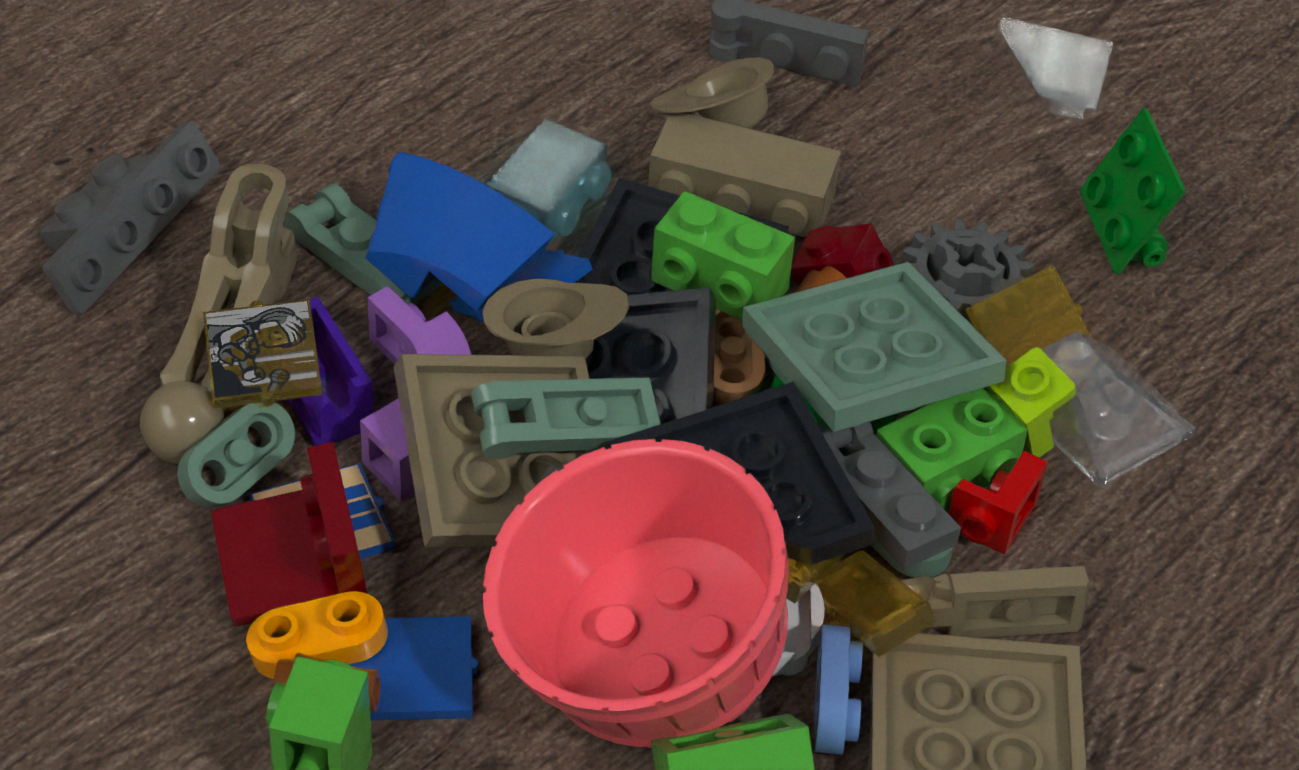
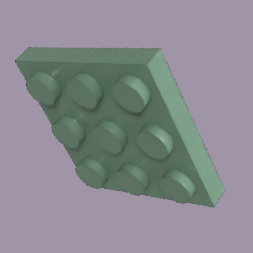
[742,262,1007,432]

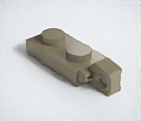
[894,566,1090,638]

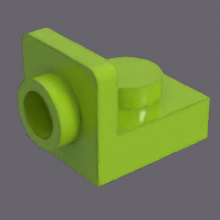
[987,347,1076,458]

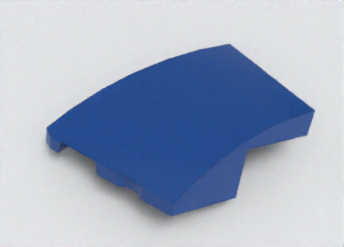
[365,152,555,312]

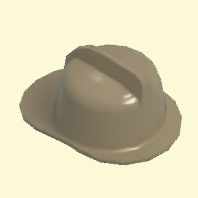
[650,57,775,129]
[482,278,630,359]

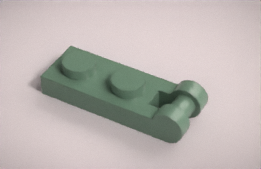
[284,183,445,305]
[471,377,660,459]

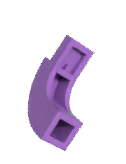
[360,286,471,502]

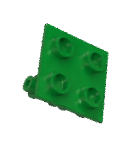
[1079,108,1186,275]

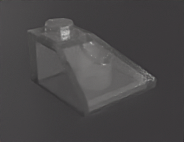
[998,16,1114,120]
[1041,331,1196,488]

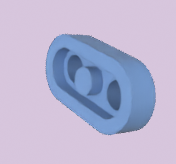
[813,624,863,755]

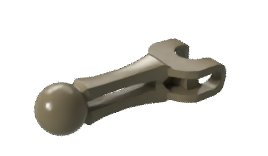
[140,164,297,464]

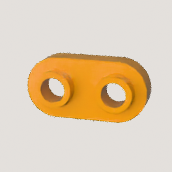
[246,591,388,679]

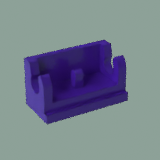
[263,296,374,446]

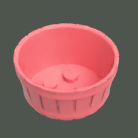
[483,439,789,748]

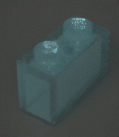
[486,118,611,250]

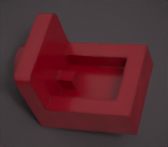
[791,223,893,286]

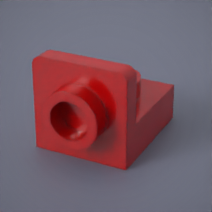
[949,451,1048,555]

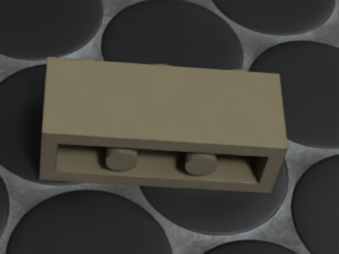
[648,112,841,238]

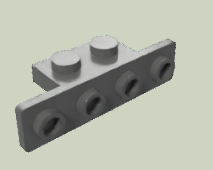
[39,121,220,314]

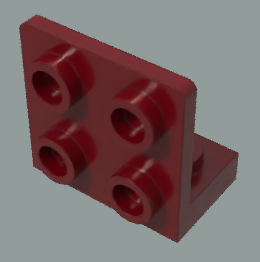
[211,442,368,626]

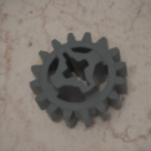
[902,219,1034,331]

